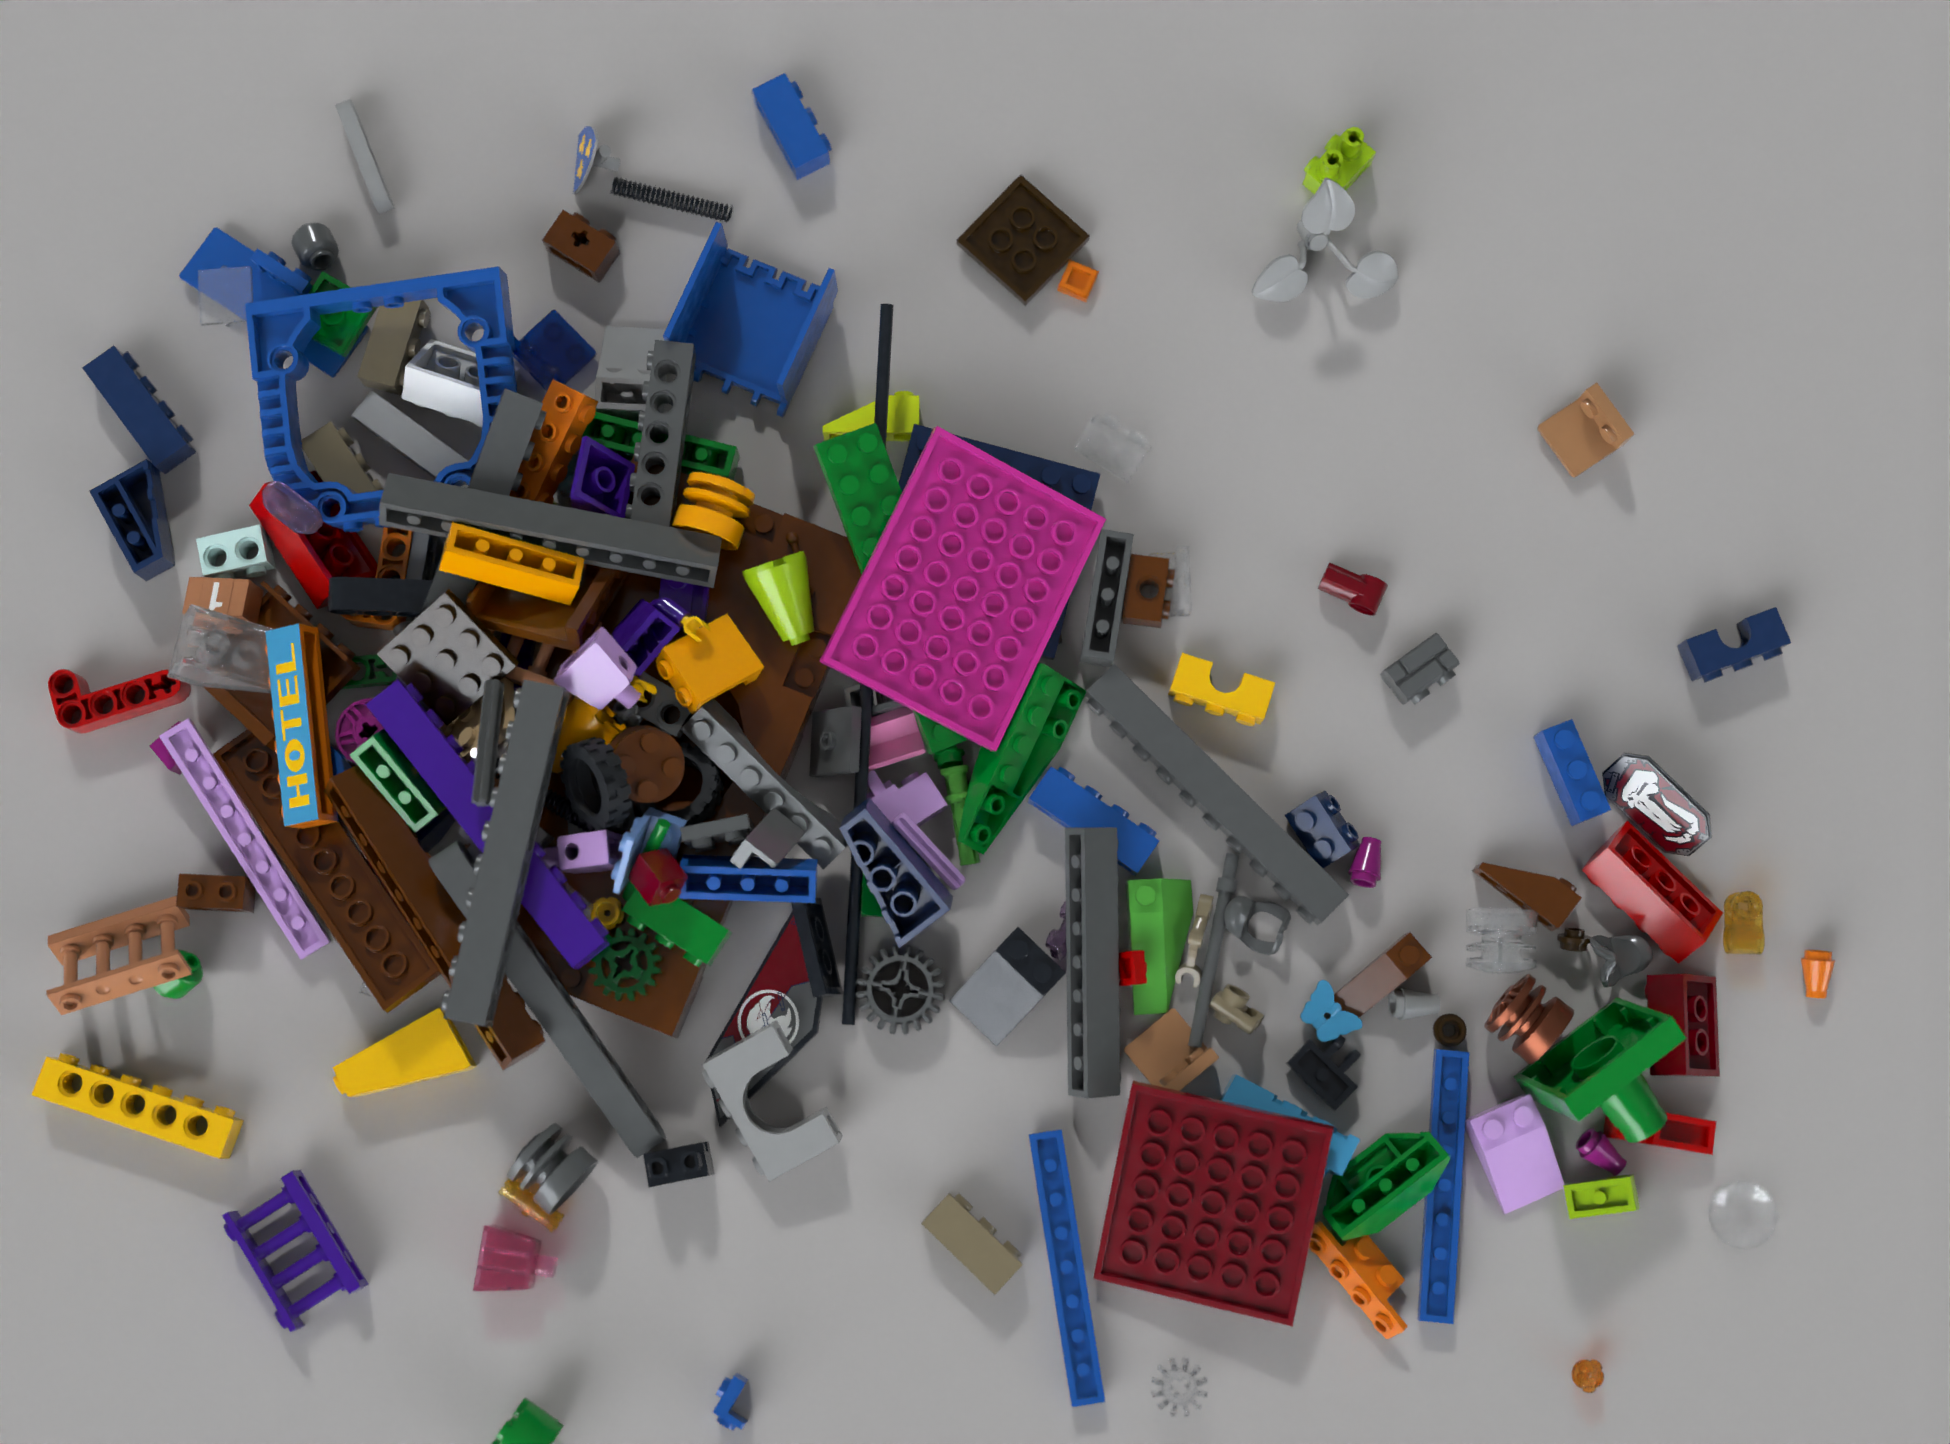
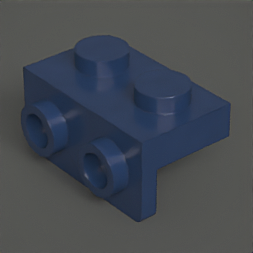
[1285,791,1360,869]

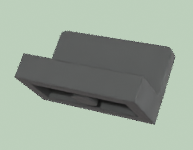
[730,808,805,869]

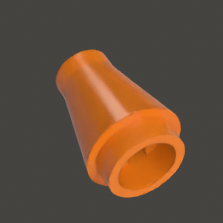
[1801,950,1835,998]

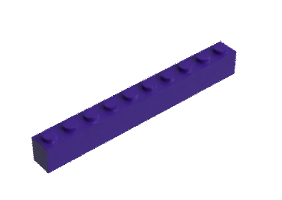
[365,679,610,970]

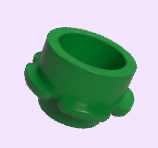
[933,745,965,770]

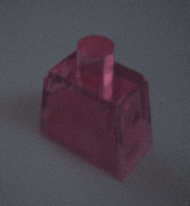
[473,1224,557,1291]

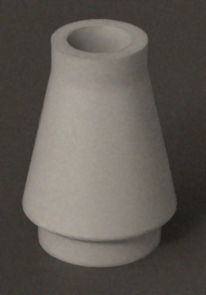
[1388,987,1440,1020]

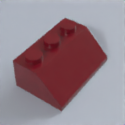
[1645,974,1720,1077]

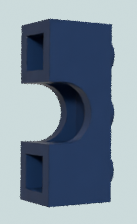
[1677,607,1791,683]

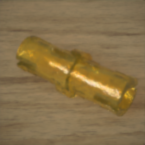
[499,1178,565,1233]

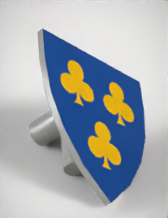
[573,126,620,194]

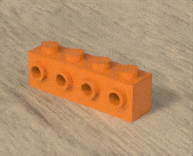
[509,379,599,504]

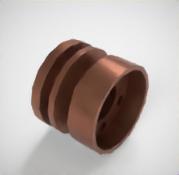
[1484,974,1574,1064]

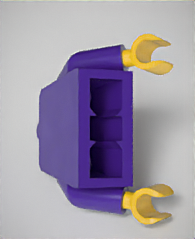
[612,597,710,703]

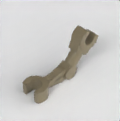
[1175,894,1214,988]

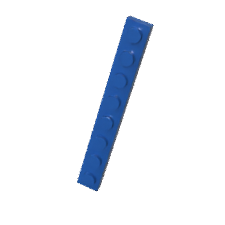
[1417,1049,1470,1324]
[1028,1129,1105,1407]

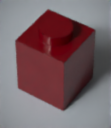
[628,848,688,906]

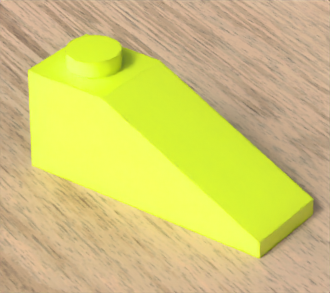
[822,391,920,441]

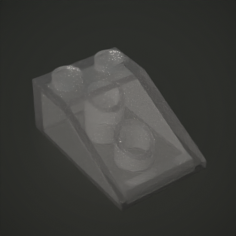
[167,604,273,693]

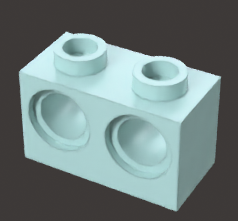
[196,524,276,579]

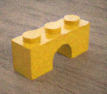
[1168,653,1275,726]

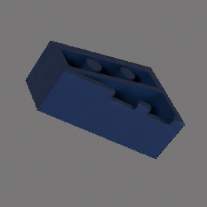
[89,459,175,581]

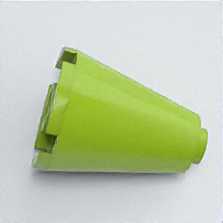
[742,551,814,646]

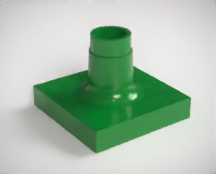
[1513,997,1687,1143]

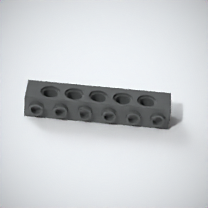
[625,340,696,527]

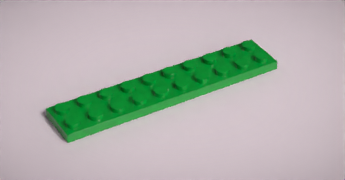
[813,423,969,754]

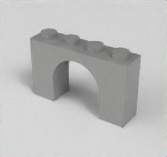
[702,1020,843,1182]

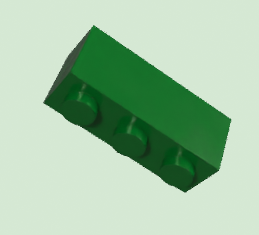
[350,728,446,833]
[622,889,732,967]

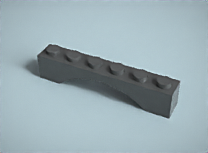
[681,698,848,870]

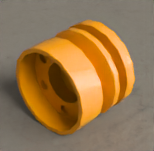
[672,472,755,550]

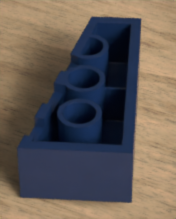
[840,797,953,948]

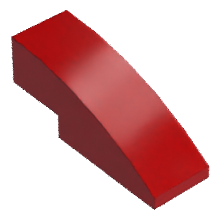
[1603,1112,1716,1155]

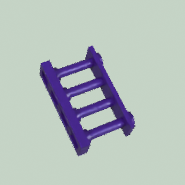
[222,1170,369,1332]

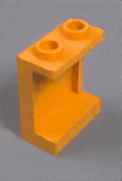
[656,614,764,714]

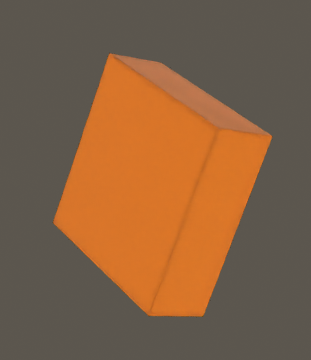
[1057,260,1099,302]

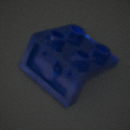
[513,310,597,392]

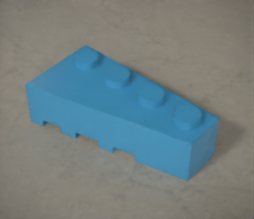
[1220,1074,1361,1177]

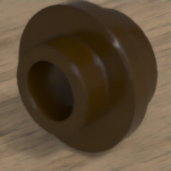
[1557,928,1591,952]
[1433,1014,1467,1047]

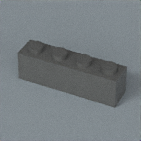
[1080,529,1134,667]

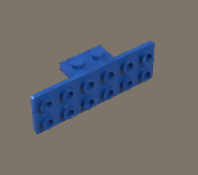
[179,227,369,378]

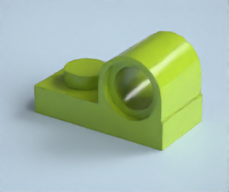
[1563,1174,1640,1219]

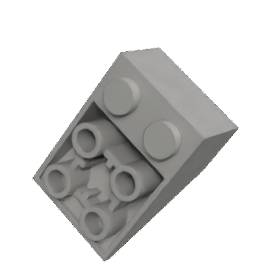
[594,326,666,421]

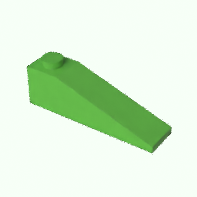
[1125,878,1193,1015]

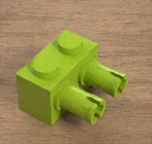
[1302,127,1376,194]

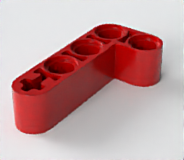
[48,669,191,734]

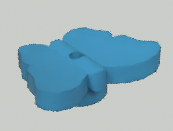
[1300,980,1363,1042]

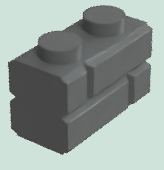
[1380,633,1460,705]

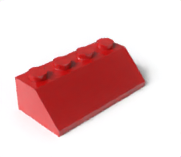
[249,470,378,609]
[1582,820,1723,964]

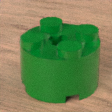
[492,1397,564,1444]

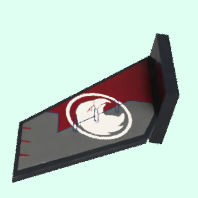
[706,897,843,1127]

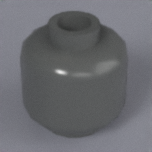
[291,223,339,271]

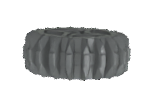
[856,945,945,1035]

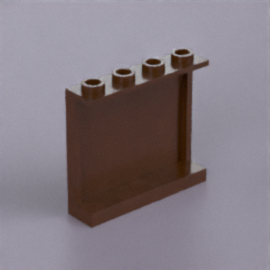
[465,564,630,651]
[181,580,361,752]

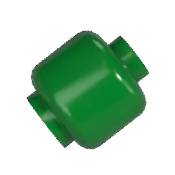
[154,949,203,999]

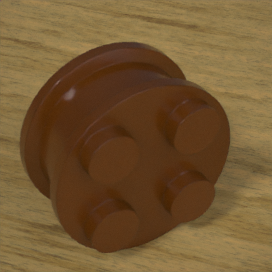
[610,725,685,803]

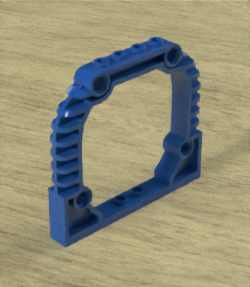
[245,266,517,532]

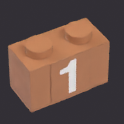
[182,577,264,630]

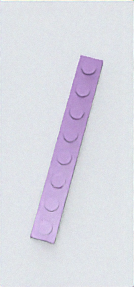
[159,719,332,960]

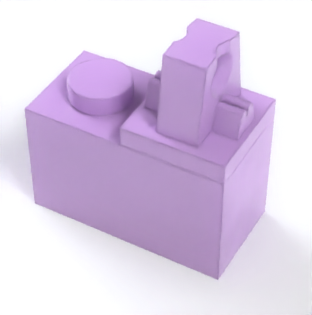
[867,769,948,827]

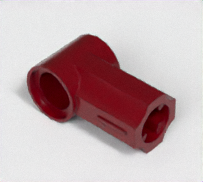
[1318,562,1388,616]

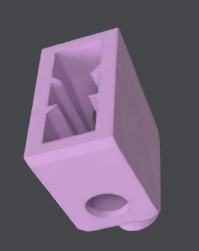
[554,626,641,709]
[543,830,623,874]

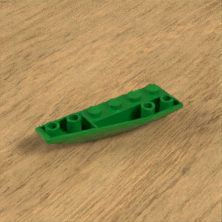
[958,663,1086,855]

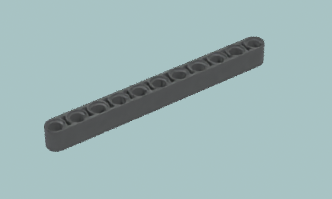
[429,840,666,1158]

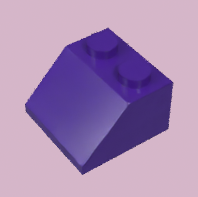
[570,436,635,518]

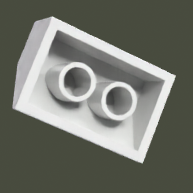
[402,339,520,427]

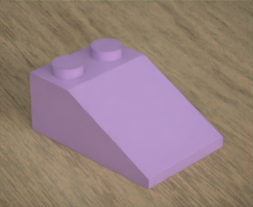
[1465,1094,1565,1214]

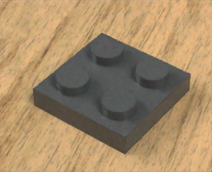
[680,814,754,852]

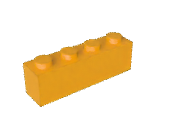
[439,522,585,605]

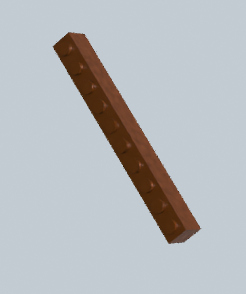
[324,765,546,1070]

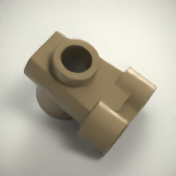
[1209,984,1265,1035]

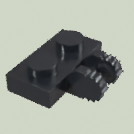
[1285,1035,1361,1111]

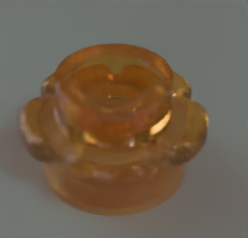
[1572,1359,1604,1393]

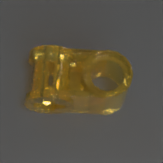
[1723,891,1765,955]

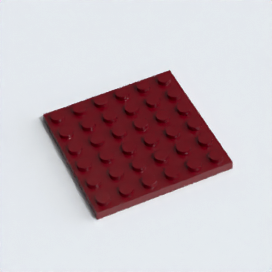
[1093,1081,1334,1327]

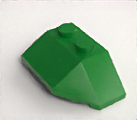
[1322,1132,1451,1241]

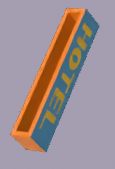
[265,623,338,829]

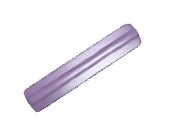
[892,812,965,890]

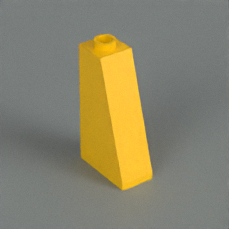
[332,1007,477,1097]

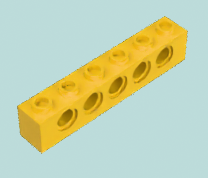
[31,1053,244,1159]

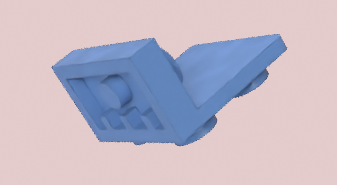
[611,807,687,894]

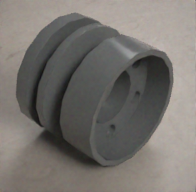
[507,1123,598,1215]

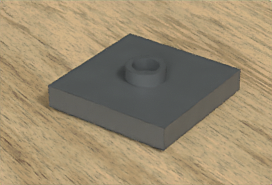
[809,706,862,778]

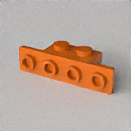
[1309,1221,1407,1339]

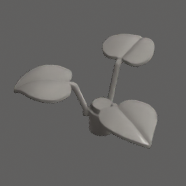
[1252,177,1398,302]

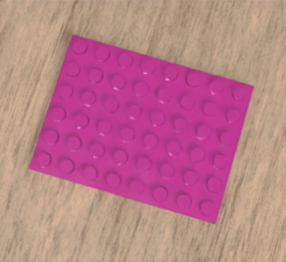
[819,426,1106,752]

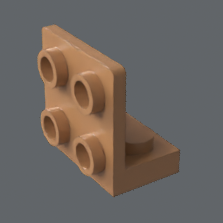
[1537,382,1634,478]
[1124,1008,1219,1091]

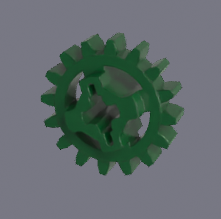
[588,928,663,1001]

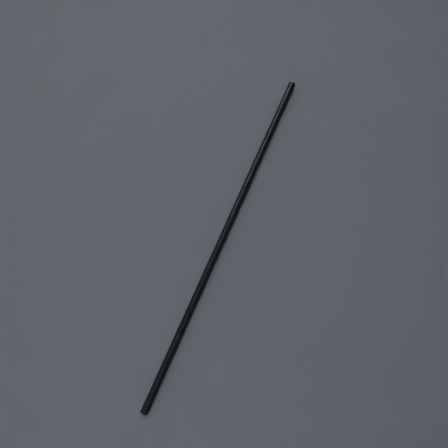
[842,304,894,1025]

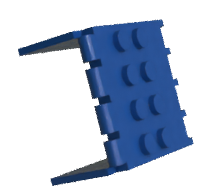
[663,221,838,418]

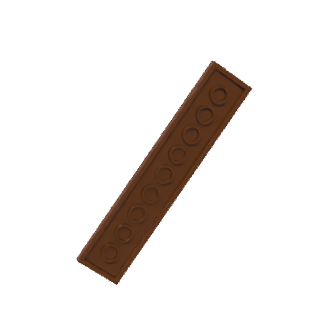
[213,729,441,1013]

